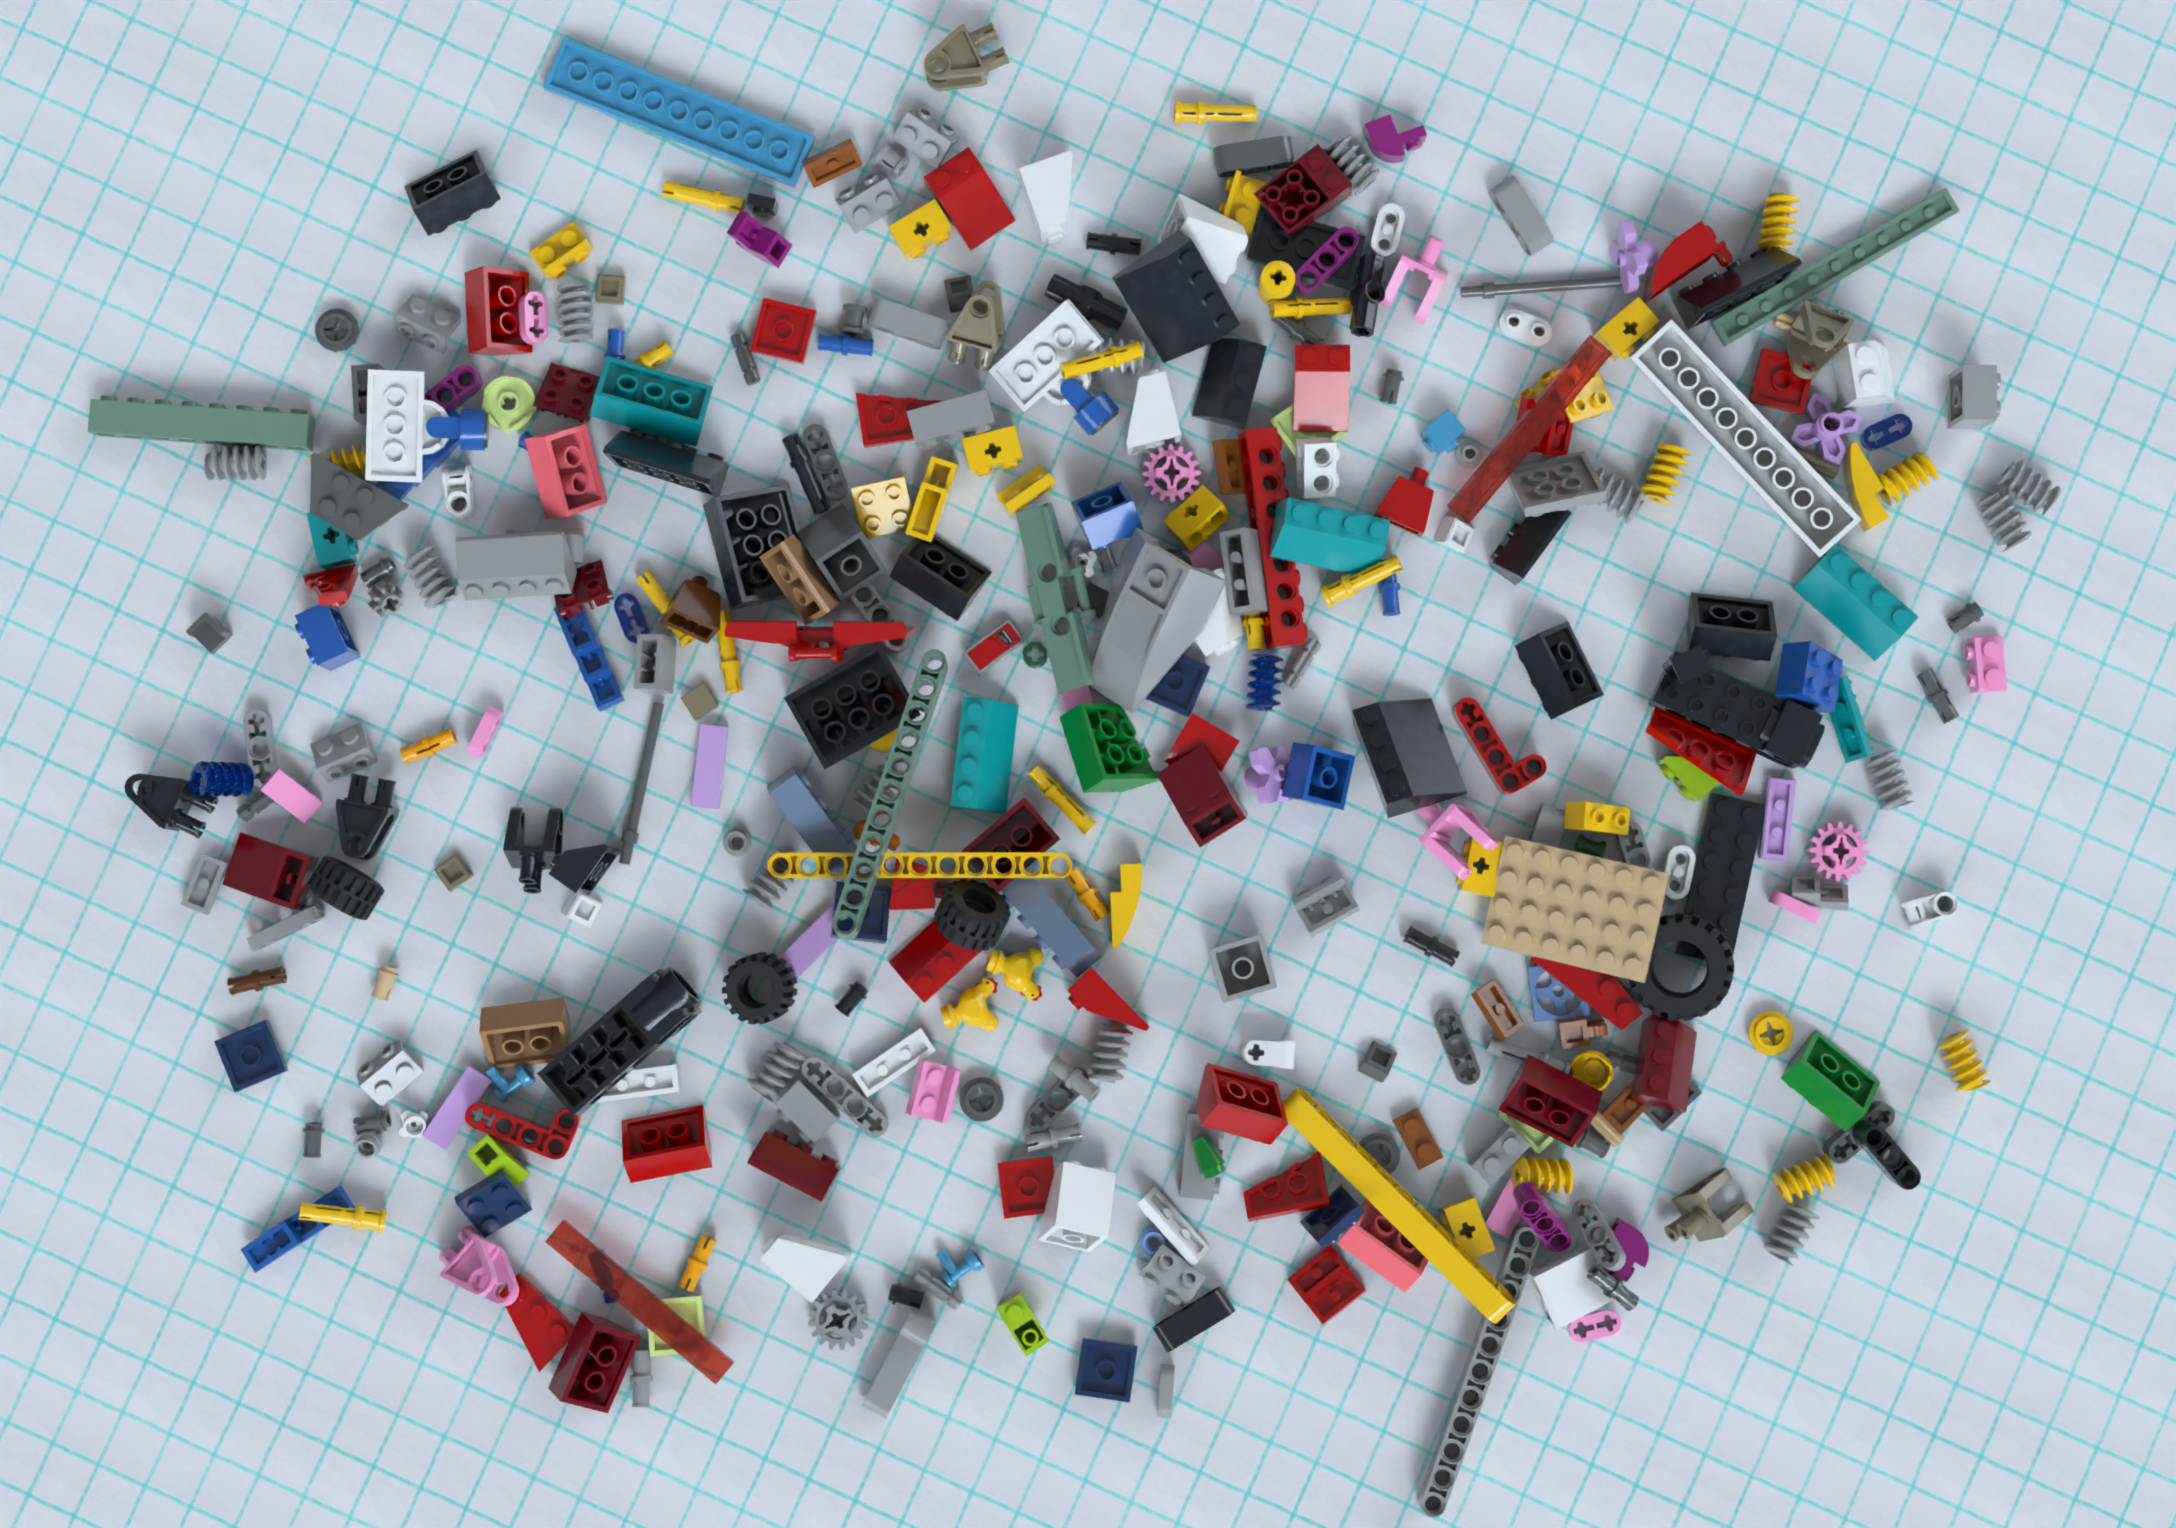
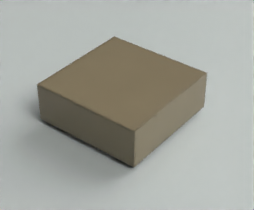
[595,274,626,305]
[680,683,719,721]
[434,854,473,892]

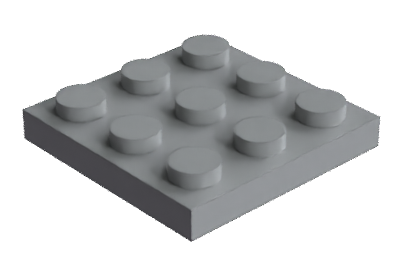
[1505,451,1607,517]

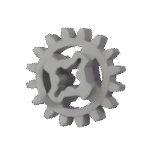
[808,1288,869,1350]

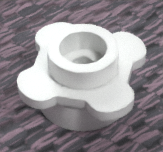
[1069,548,1097,577]
[399,1110,428,1138]

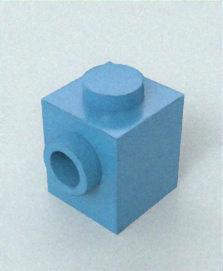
[1420,409,1466,455]

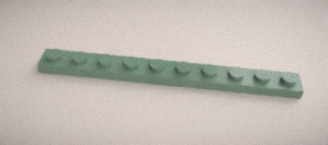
[1710,188,1960,347]

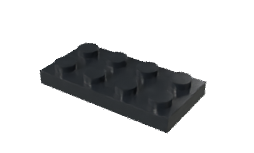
[1246,206,1366,290]

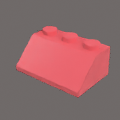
[524,423,607,519]
[1337,1199,1429,1292]

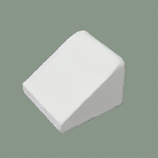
[1434,516,1475,554]
[561,891,603,928]

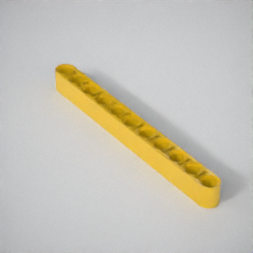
[767,852,1073,878]
[1282,1087,1516,1324]

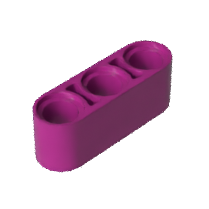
[1294,226,1359,295]
[424,365,483,414]
[1513,1182,1572,1252]

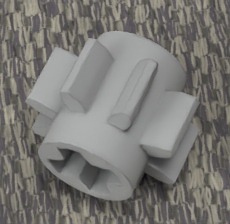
[368,581,403,617]

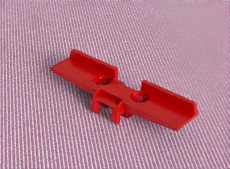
[724,621,916,662]

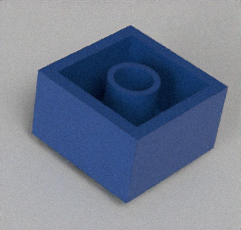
[1071,481,1143,550]
[295,604,361,671]
[1775,641,1843,713]
[1281,742,1355,810]

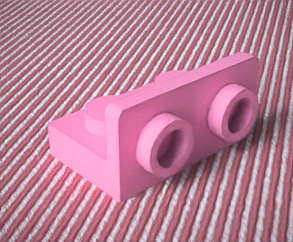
[1964,636,2007,693]
[905,1059,960,1124]

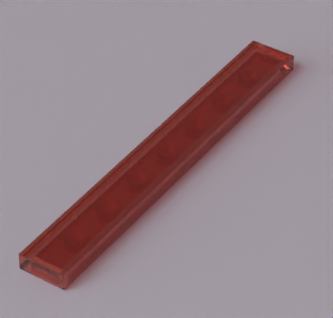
[1447,335,1612,524]
[545,1219,735,1385]

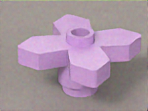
[1609,219,1658,294]
[1789,393,1862,466]
[1244,745,1293,804]

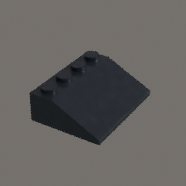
[1112,230,1240,363]
[1673,247,1802,330]
[603,428,729,497]
[703,484,807,610]
[784,643,921,770]
[1352,698,1467,818]

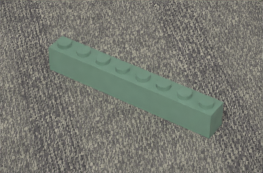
[88,395,316,451]

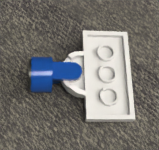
[989,299,1119,436]
[365,369,489,483]

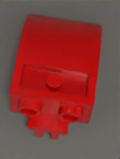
[1643,221,1733,304]

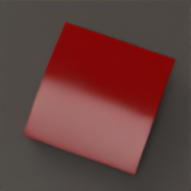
[1511,396,1574,456]
[1164,713,1240,772]
[1287,1245,1366,1326]

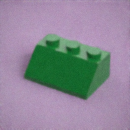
[1781,1030,1880,1131]

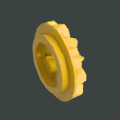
[1748,1011,1793,1055]

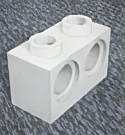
[1296,437,1340,499]

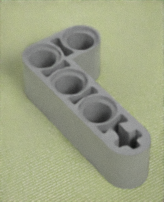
[861,1309,937,1419]

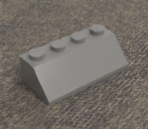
[455,530,577,601]

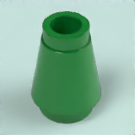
[1191,1136,1226,1179]

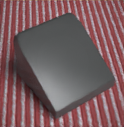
[944,275,974,313]
[1358,1041,1397,1083]

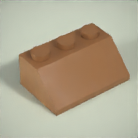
[759,534,840,625]
[479,997,572,1069]

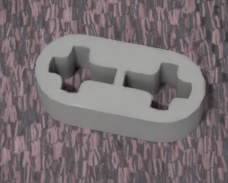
[1157,1364,1175,1418]

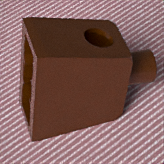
[661,576,720,644]

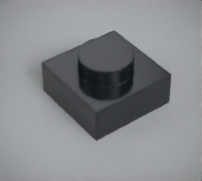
[747,193,778,217]
[1076,582,1109,619]

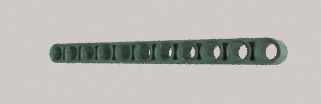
[832,649,948,940]

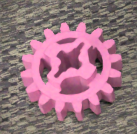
[1142,444,1201,505]
[1807,821,1869,882]

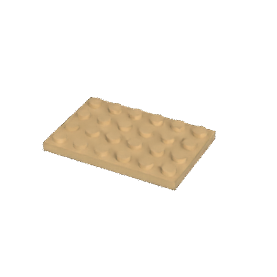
[1481,835,1670,983]

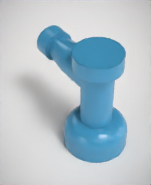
[485,1064,536,1104]
[936,1248,985,1288]

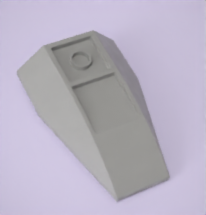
[1089,528,1227,713]

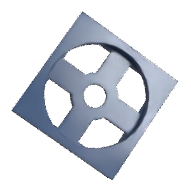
[1527,966,1590,1022]

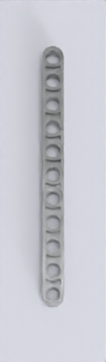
[1418,1225,1540,1518]

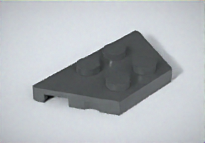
[310,453,409,540]

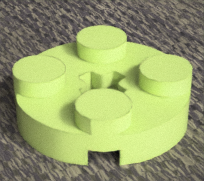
[482,376,538,432]

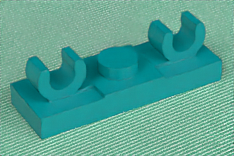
[1829,676,1873,763]

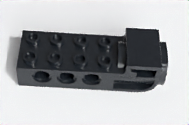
[1648,651,1825,768]
[537,966,702,1116]

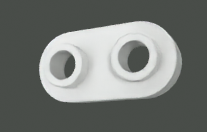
[1370,203,1405,259]
[1498,309,1552,348]
[1663,845,1696,900]

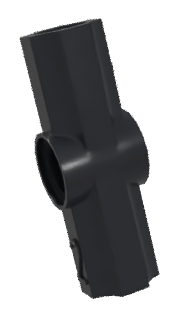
[1349,254,1385,337]
[1044,274,1128,332]

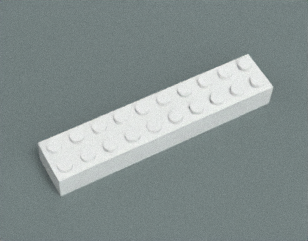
[1630,319,1862,557]

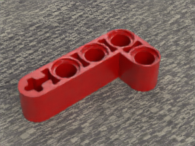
[1452,697,1547,794]
[465,1101,581,1160]

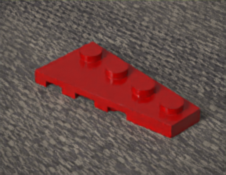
[856,393,942,448]
[1645,706,1757,796]
[1530,956,1643,1030]

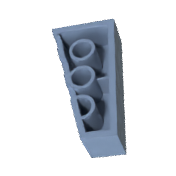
[767,767,857,881]
[1001,869,1102,978]

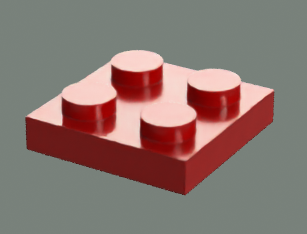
[750,297,817,365]
[1749,348,1812,415]
[997,1156,1054,1219]

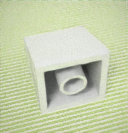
[1019,150,1073,243]
[1157,194,1248,284]
[1832,340,1896,410]
[1126,369,1181,457]
[1195,567,1244,656]
[1038,1160,1116,1252]
[760,1233,852,1303]
[1528,1246,1613,1330]

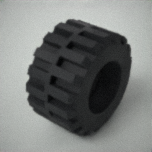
[306,856,385,920]
[934,879,1011,951]
[722,952,798,1025]

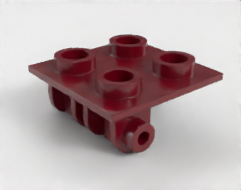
[533,363,600,423]
[554,559,614,618]

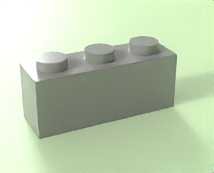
[906,389,996,449]
[1219,527,1268,616]
[1179,1112,1225,1200]

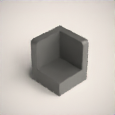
[186,612,233,654]

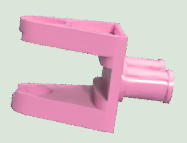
[1379,235,1448,325]
[1415,803,1499,880]
[439,1225,519,1306]

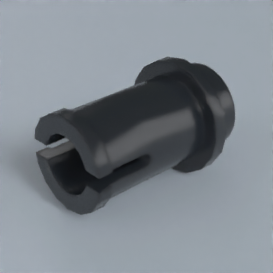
[835,981,869,1017]
[888,1283,924,1310]

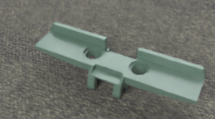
[1016,502,1096,694]

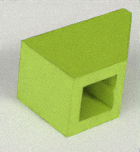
[1657,756,1720,802]
[467,1134,531,1186]
[996,1291,1050,1356]

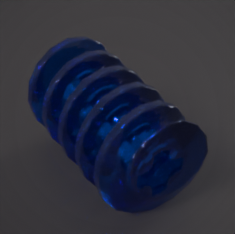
[1246,654,1284,712]
[189,761,254,797]

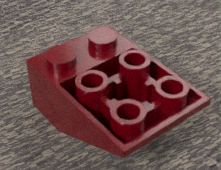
[1254,144,1352,235]
[1157,744,1248,847]
[222,832,319,910]

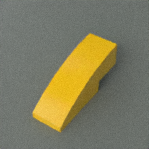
[1844,442,1889,532]
[905,456,959,542]
[1110,863,1142,948]

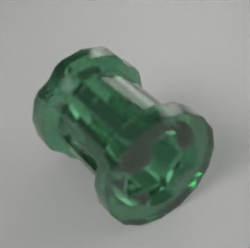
[1023,641,1048,669]
[1573,833,1607,858]

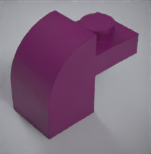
[1362,115,1427,163]
[727,210,792,268]
[1609,1217,1649,1282]

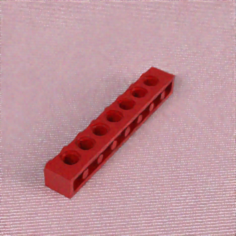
[1238,427,1308,650]

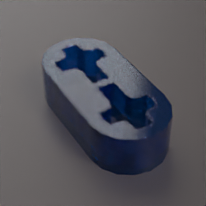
[1860,414,1913,451]
[614,593,650,644]

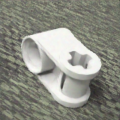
[441,465,476,520]
[1900,891,1959,930]
[1241,1040,1295,1069]

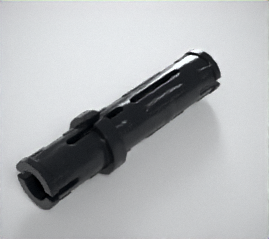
[782,433,830,515]

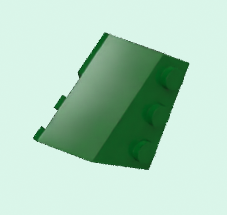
[1060,703,1160,793]

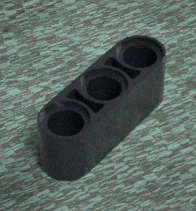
[1853,1119,1921,1190]
[1152,1286,1235,1352]

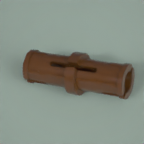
[227,966,287,995]

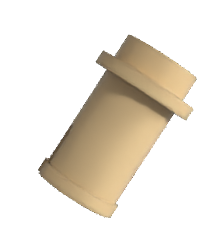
[371,964,399,1001]

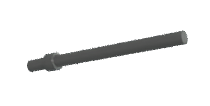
[1460,276,1622,299]
[619,702,664,865]

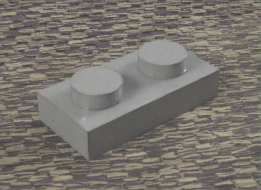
[181,853,229,915]

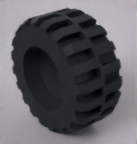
[1627,913,1734,1021]

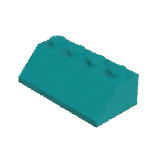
[590,356,713,447]
[1269,497,1390,575]
[1792,544,1918,661]
[950,696,1019,814]

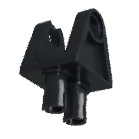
[336,773,400,860]
[124,774,219,839]
[503,807,563,894]

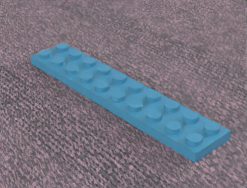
[543,38,815,188]

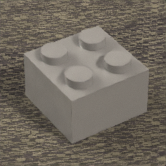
[1948,364,2001,429]
[1207,934,1277,1003]

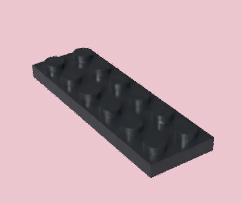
[1675,793,1766,961]

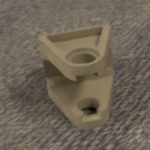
[924,23,1010,91]
[946,281,1005,371]
[1785,299,1854,379]
[1664,1167,1753,1242]

